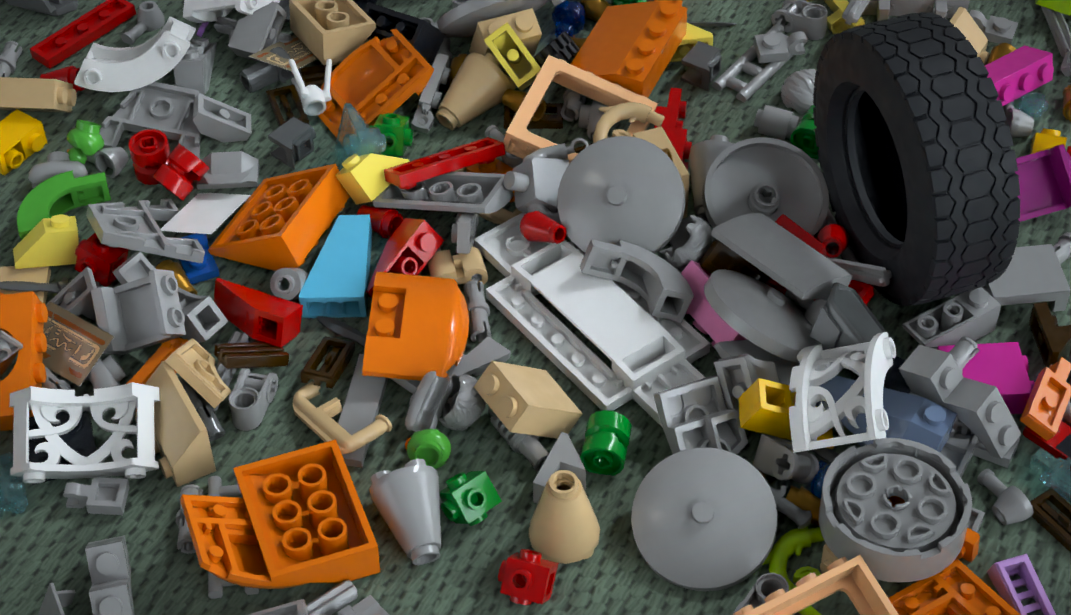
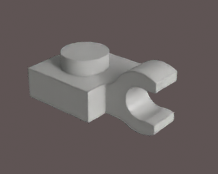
[969,10,1018,45]
[753,31,807,63]
[63,477,130,515]

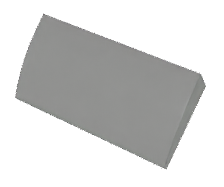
[373,171,514,214]
[710,213,853,300]

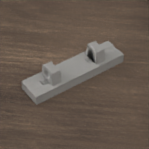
[862,0,970,21]

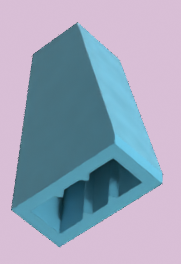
[299,214,372,318]

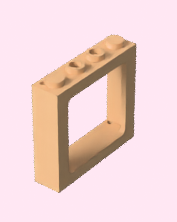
[503,55,658,164]
[733,555,899,615]

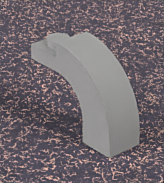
[580,239,694,322]

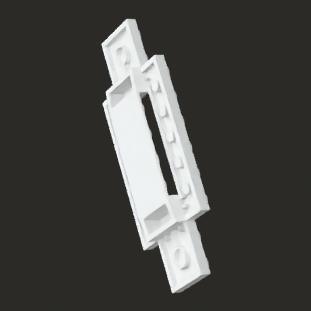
[474,212,727,426]

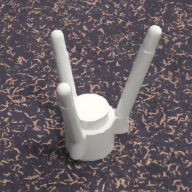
[289,59,332,116]

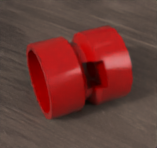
[128,129,170,185]
[152,143,210,201]

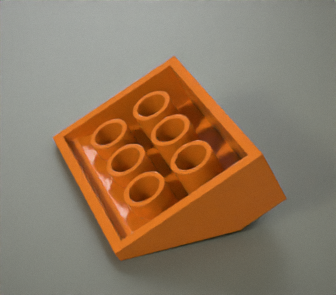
[571,0,688,98]
[208,164,350,271]
[233,439,380,583]

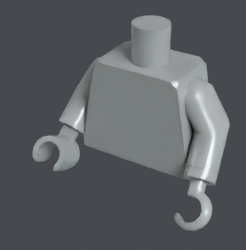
[503,138,589,225]

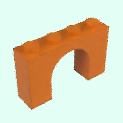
[0,291,48,431]

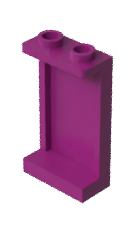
[1015,144,1071,222]

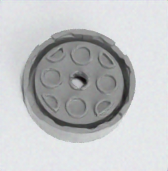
[819,438,972,582]

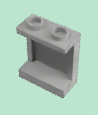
[982,244,1071,312]
[91,269,186,355]

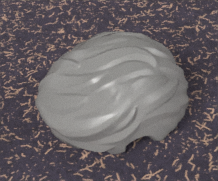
[781,69,816,114]
[664,215,712,270]
[438,374,486,431]

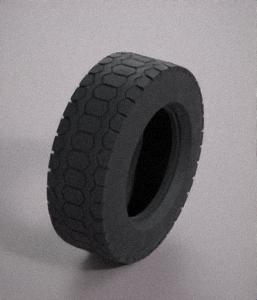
[813,12,1020,306]

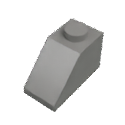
[228,2,287,62]

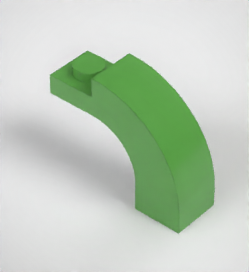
[17,170,111,240]

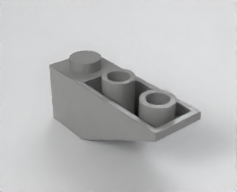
[174,38,217,95]
[902,287,1001,348]

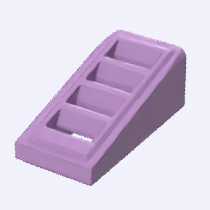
[987,554,1056,615]

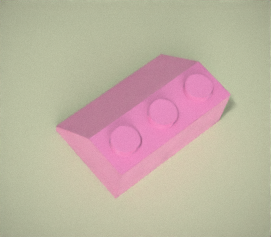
[681,260,747,348]

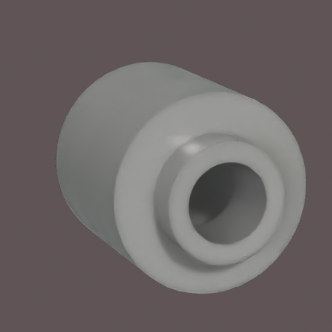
[754,105,800,140]
[270,268,308,300]

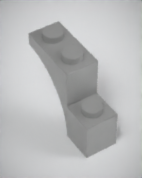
[112,251,228,343]
[899,344,1021,459]
[85,535,135,615]

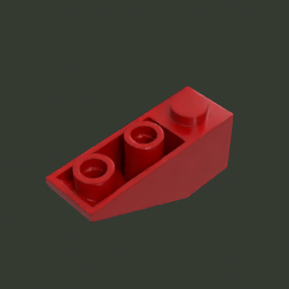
[365,218,445,299]
[214,278,303,348]

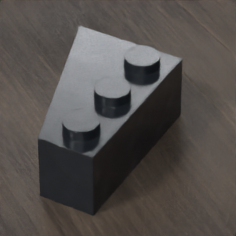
[364,2,446,66]

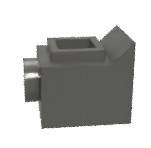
[681,41,722,91]
[268,117,316,170]

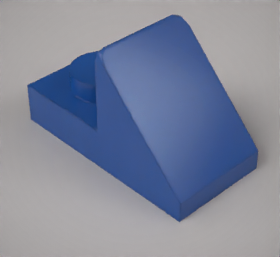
[178,233,220,284]

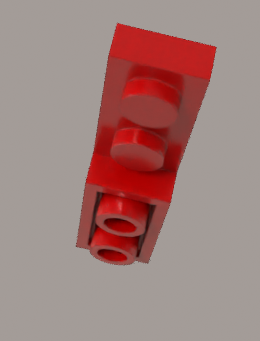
[654,88,692,171]

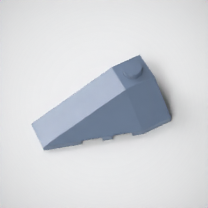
[816,376,957,452]

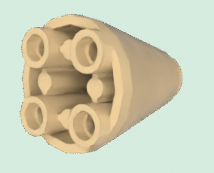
[436,52,516,130]
[529,470,600,564]

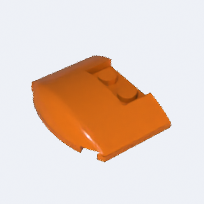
[318,29,434,148]
[362,272,469,381]
[180,494,308,589]
[888,558,1021,615]

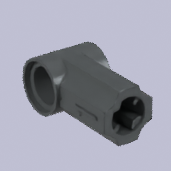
[239,47,301,93]

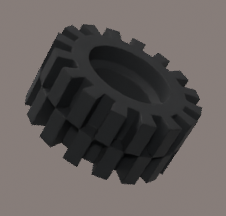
[533,31,580,68]

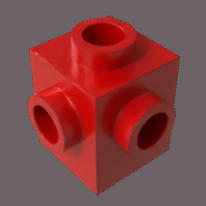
[75,233,129,287]
[498,549,559,605]

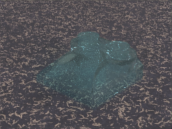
[334,103,386,168]

